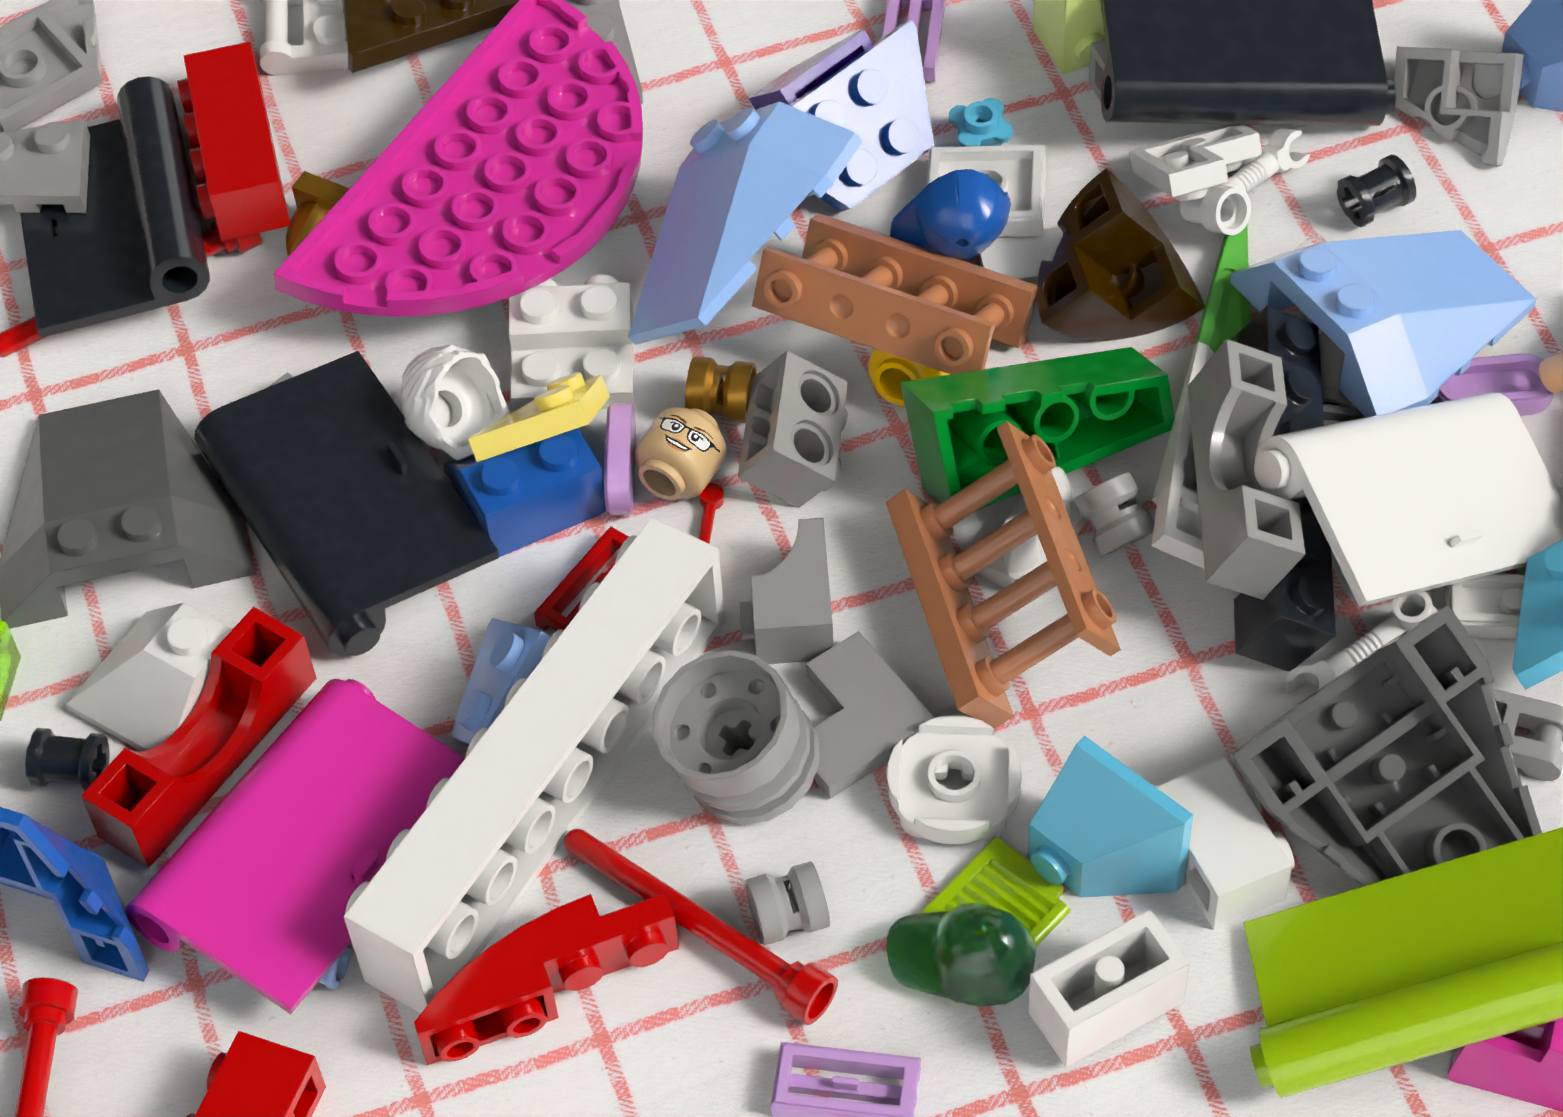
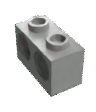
[738,350,848,508]

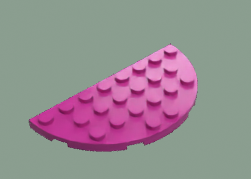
[273,0,643,317]

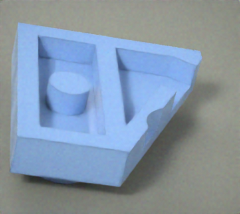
[450,618,550,748]

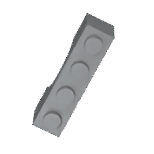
[1187,339,1305,600]

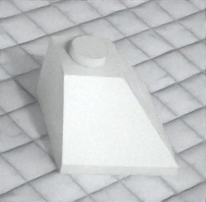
[66,603,232,751]

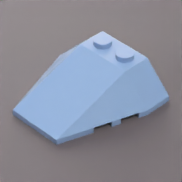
[628,101,863,345]
[1230,230,1536,417]

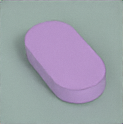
[1432,353,1554,416]
[604,403,636,515]

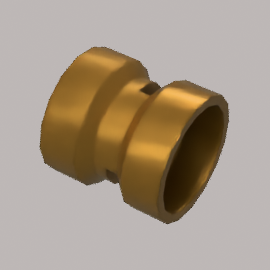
[685,356,757,423]

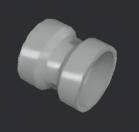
[1073,472,1154,557]
[745,861,830,946]

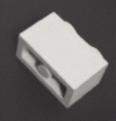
[1156,758,1295,930]
[1029,909,1190,1068]

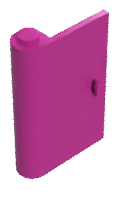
[125,678,465,1015]

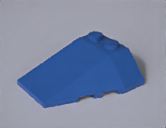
[0,807,150,982]

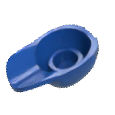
[890,169,1011,260]

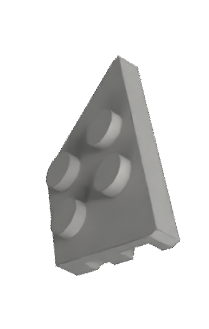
[0,0,103,132]

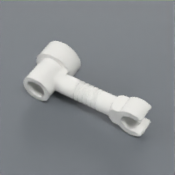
[1180,128,1310,235]
[1285,591,1437,698]

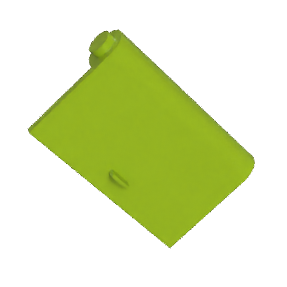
[1243,827,1563,1098]

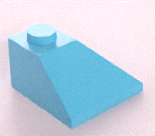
[1028,736,1193,897]

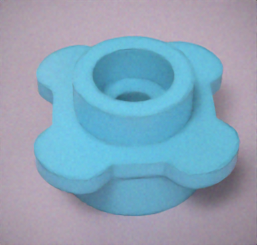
[949,98,1013,147]

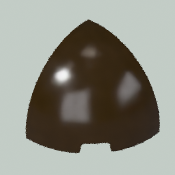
[1037,168,1205,340]

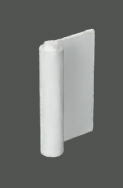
[1254,392,1563,607]

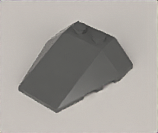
[0,389,255,630]
[1229,605,1542,886]

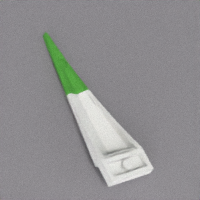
[1151,225,1251,569]

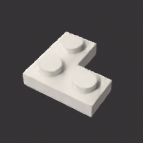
[1129,124,1262,201]

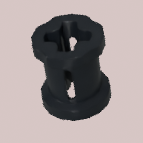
[1337,154,1416,227]
[25,728,110,791]

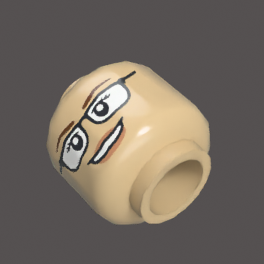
[634,407,727,501]

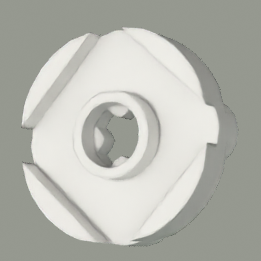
[887,716,1022,844]

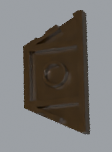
[342,0,519,73]

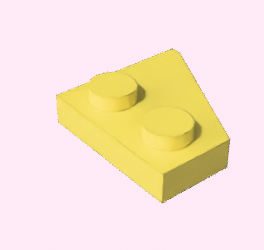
[468,372,610,462]

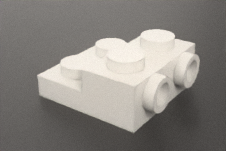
[509,274,634,412]

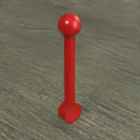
[698,483,724,544]

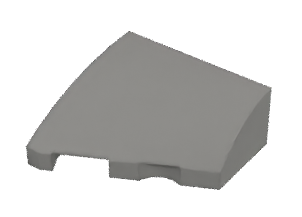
[1393,46,1524,165]

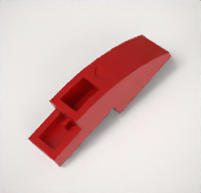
[414,893,679,1065]

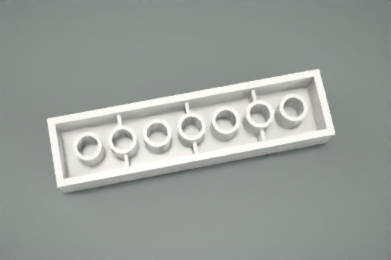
[344,517,726,1014]

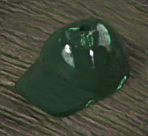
[886,903,1036,1006]

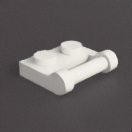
[260,0,348,75]

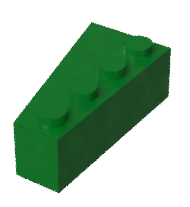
[900,347,1175,511]

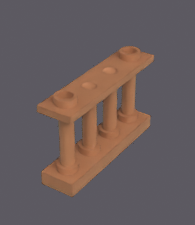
[752,213,1038,374]
[885,421,1121,729]

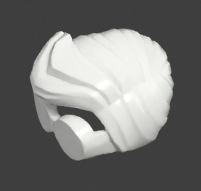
[400,345,510,460]

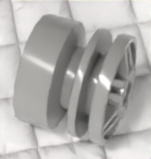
[653,650,820,825]

